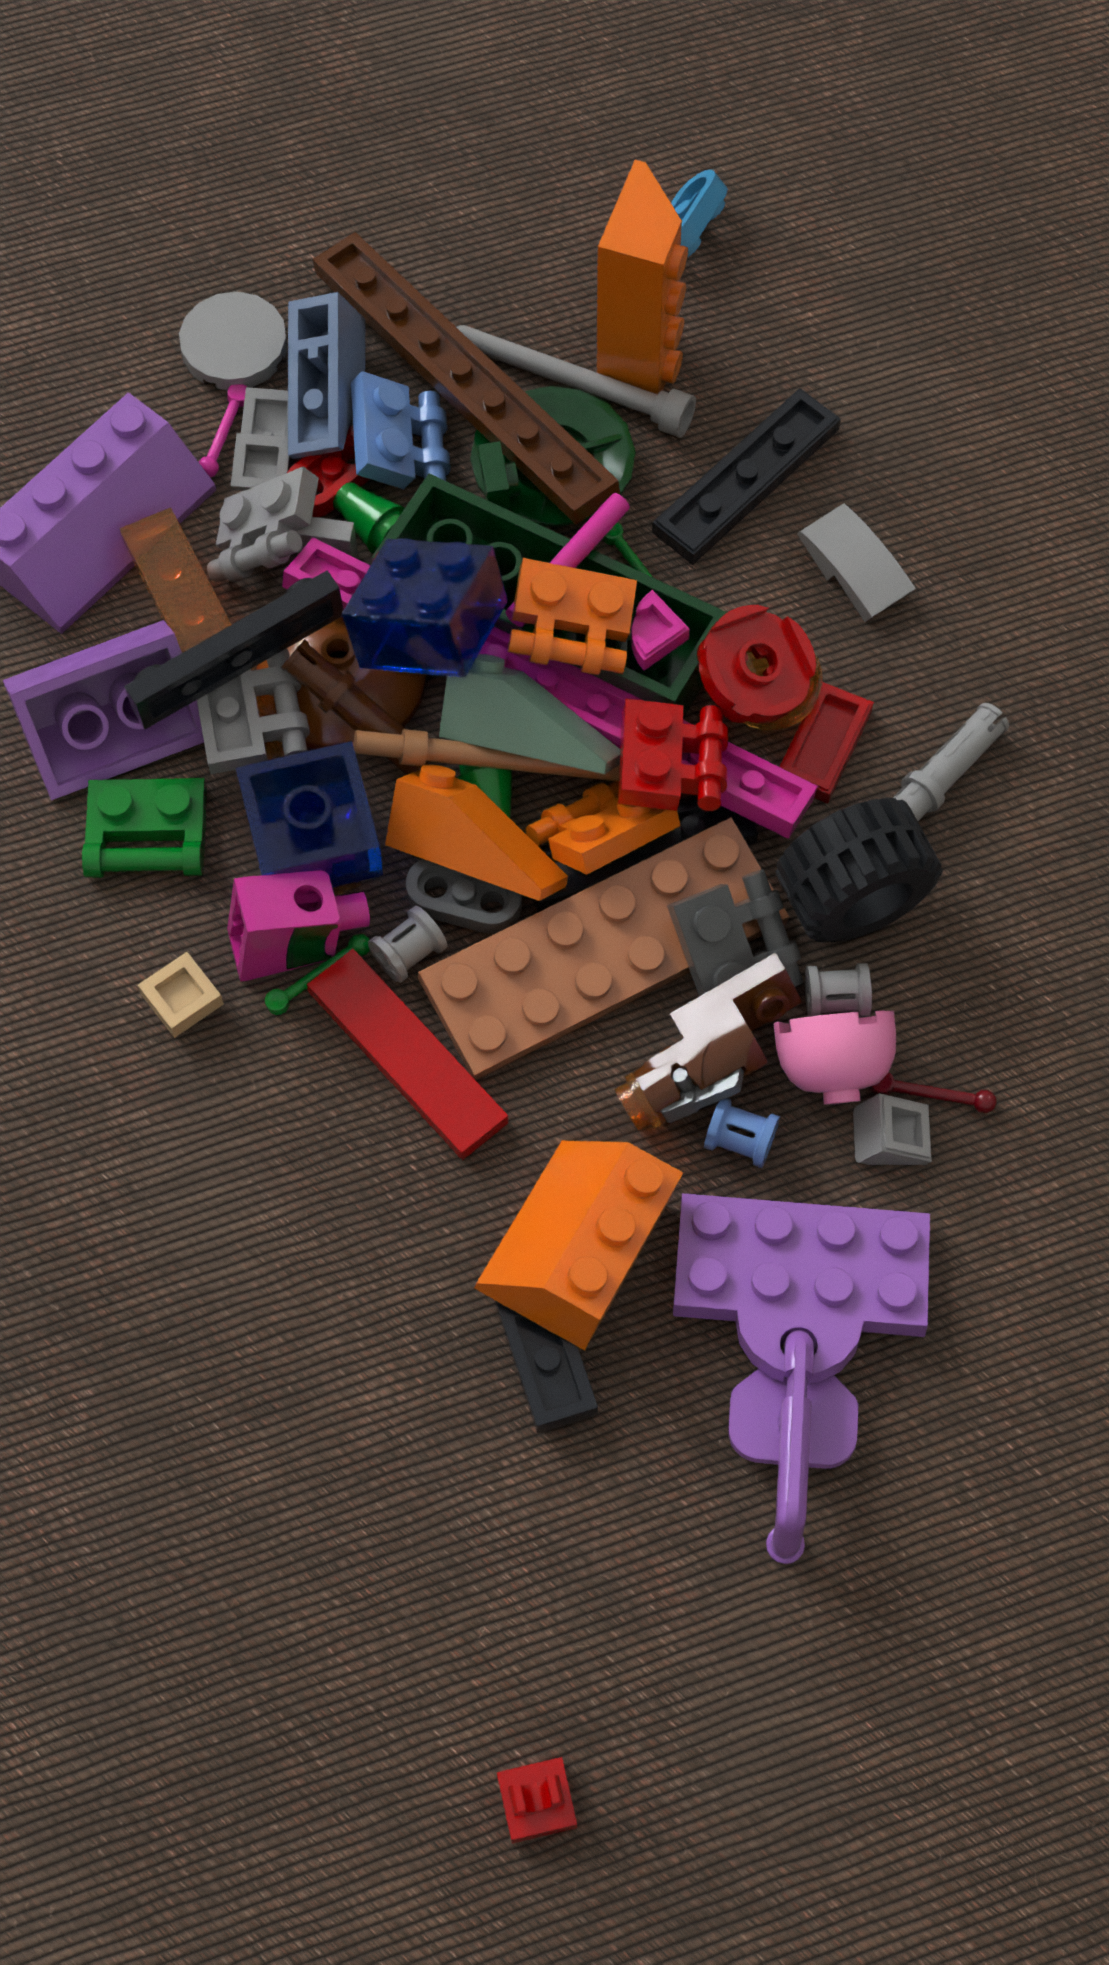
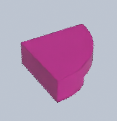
[631,590,689,671]

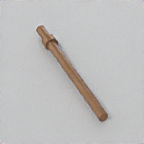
[353,729,620,781]

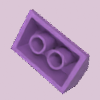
[3,620,204,801]

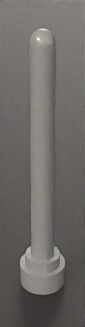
[457,325,696,438]

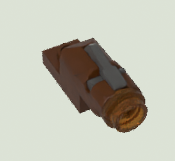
[614,953,802,1131]

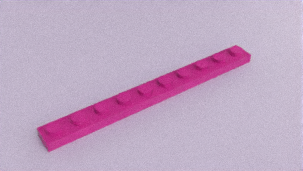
[282,537,818,839]

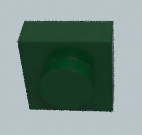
[478,441,520,512]

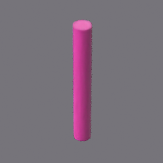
[505,493,630,627]

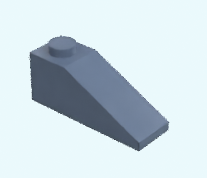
[288,292,365,459]

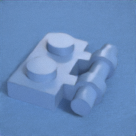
[350,371,451,489]

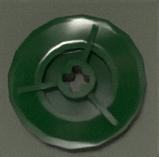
[470,386,635,527]

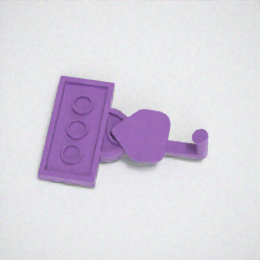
[673,1193,930,1564]

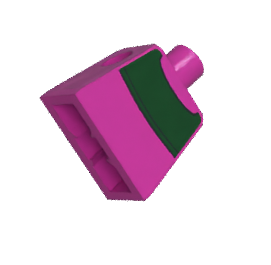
[227,870,370,982]

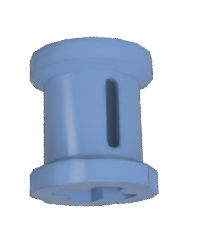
[704,1098,780,1168]

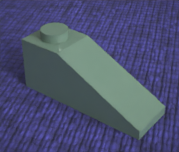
[439,654,620,774]

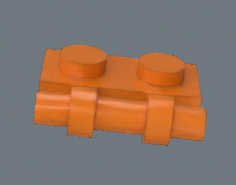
[507,558,637,675]
[526,781,680,875]

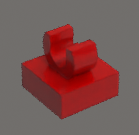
[497,1757,577,1844]

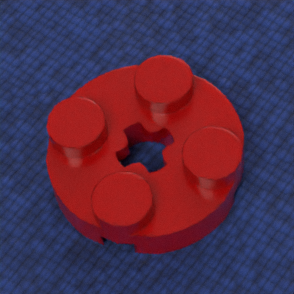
[697,605,816,723]

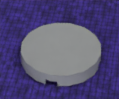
[179,291,288,391]

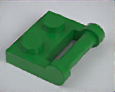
[82,778,207,878]

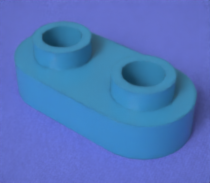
[671,169,727,258]

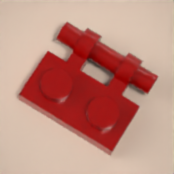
[618,698,728,811]

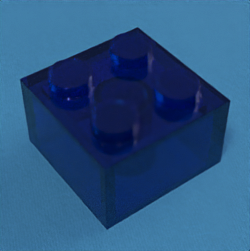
[342,539,508,677]
[235,741,383,887]

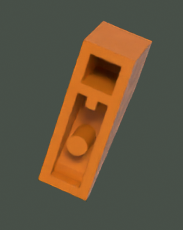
[385,765,568,901]

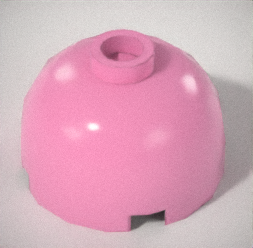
[774,1011,896,1105]

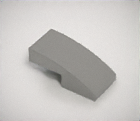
[231,387,294,490]
[797,503,916,622]

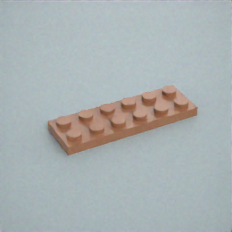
[418,817,789,1080]

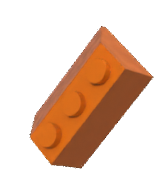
[474,1140,683,1351]

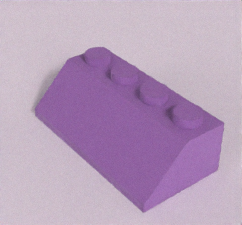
[0,392,216,634]

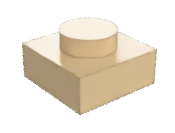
[138,952,224,1038]

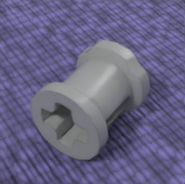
[368,905,448,983]
[805,963,872,1017]

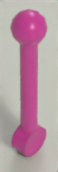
[199,384,247,478]

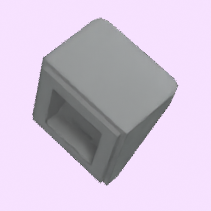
[853,1093,932,1165]

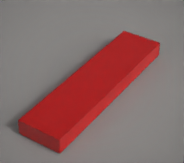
[307,949,509,1161]

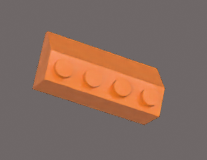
[597,160,688,394]

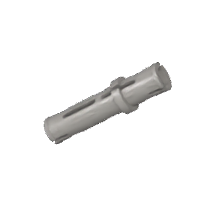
[893,703,1009,821]

